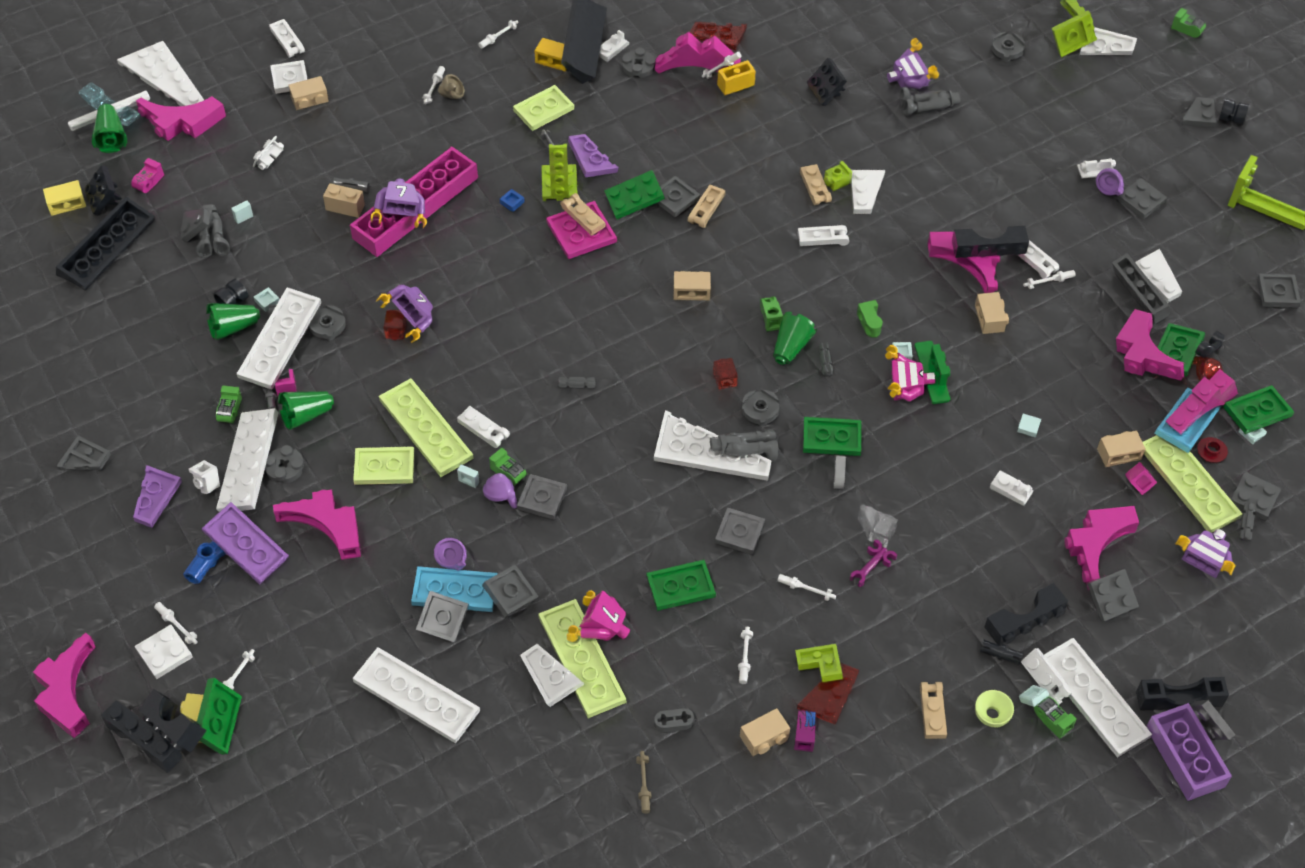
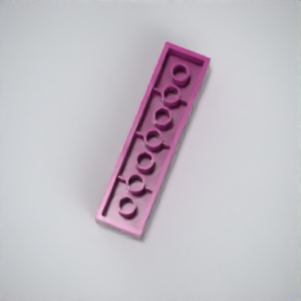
[350,147,478,257]

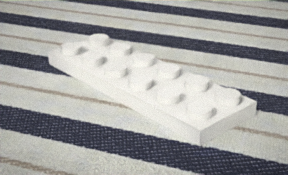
[237,287,321,390]
[216,408,278,512]
[1044,638,1152,758]
[353,647,480,743]

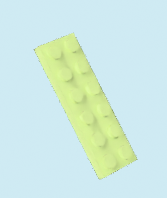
[379,378,474,477]
[1143,435,1242,533]
[538,599,626,718]

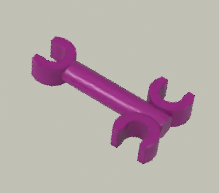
[850,539,897,587]

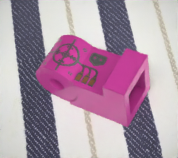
[131,158,164,193]

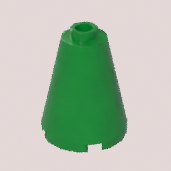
[91,104,128,153]
[206,303,260,340]
[773,312,817,365]
[278,391,334,430]

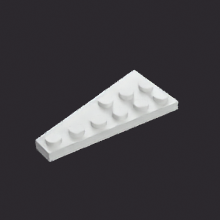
[117,41,204,106]
[654,410,771,481]

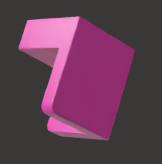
[275,369,297,396]
[1125,462,1157,495]

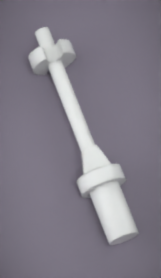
[478,20,518,49]
[702,52,741,79]
[422,66,445,105]
[1023,270,1075,289]
[778,574,836,601]
[154,602,198,644]
[738,627,753,684]
[223,649,255,690]

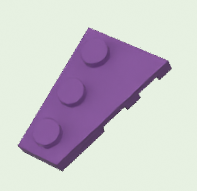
[568,134,618,177]
[133,465,182,528]

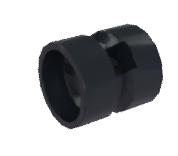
[1219,98,1249,126]
[213,279,249,304]

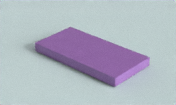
[202,502,289,585]

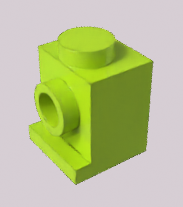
[824,161,852,191]

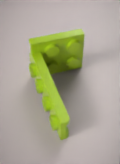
[1052,0,1097,57]
[542,144,577,201]
[1227,155,1305,230]

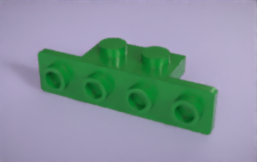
[914,341,950,404]

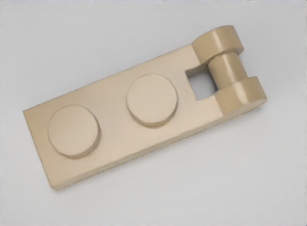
[800,164,832,205]
[688,185,726,228]
[560,193,605,236]
[920,682,947,739]

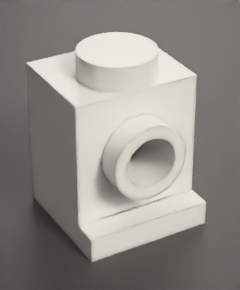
[189,460,220,494]

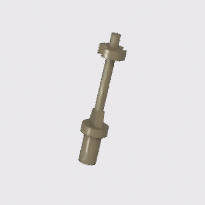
[636,751,651,814]

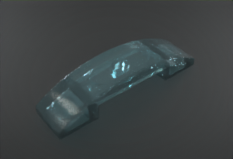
[79,82,141,126]

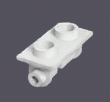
[253,136,284,170]
[1077,158,1116,178]

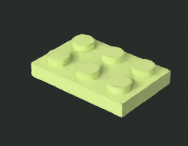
[513,85,574,131]
[354,447,414,485]

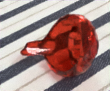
[1193,356,1223,381]

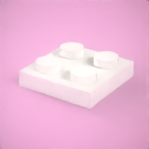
[270,60,307,94]
[135,625,193,680]

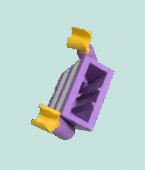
[887,38,939,89]
[371,179,427,228]
[376,285,433,343]
[1175,529,1236,578]

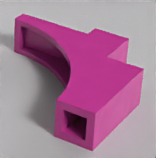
[655,32,741,74]
[136,96,226,141]
[927,232,1000,293]
[1116,309,1184,380]
[1165,369,1238,435]
[273,490,361,560]
[1065,506,1139,590]
[33,633,96,738]

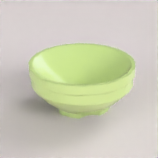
[975,690,1014,727]

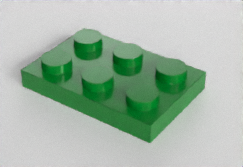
[604,170,665,220]
[1157,323,1205,376]
[1223,385,1294,434]
[803,417,861,456]
[646,560,716,611]
[197,678,242,755]

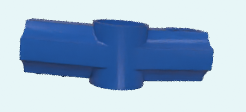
[183,541,226,584]

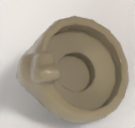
[438,74,465,99]

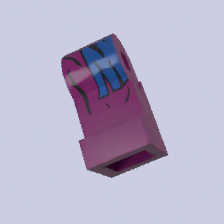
[794,710,816,752]

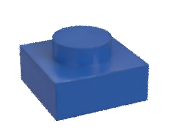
[500,189,525,212]

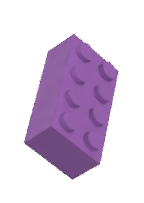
[1146,703,1232,801]

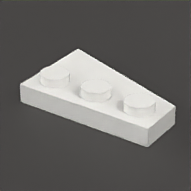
[1080,27,1137,55]
[851,170,885,214]
[1135,249,1182,303]
[520,644,584,707]

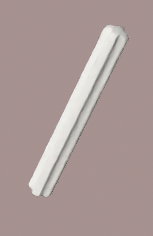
[68,91,150,131]

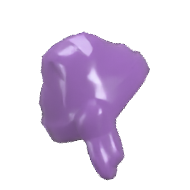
[1096,168,1124,196]
[483,473,518,509]
[434,538,467,571]

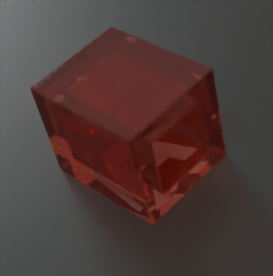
[384,310,407,340]
[713,358,738,390]

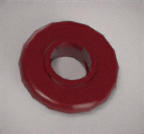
[1197,437,1228,463]

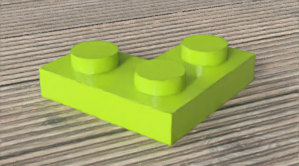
[795,644,843,682]

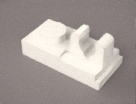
[599,30,629,62]
[990,471,1034,506]

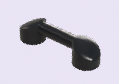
[1195,331,1224,358]

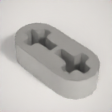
[834,455,846,489]

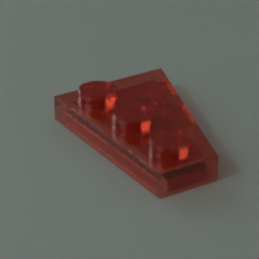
[690,22,747,50]
[797,662,859,725]

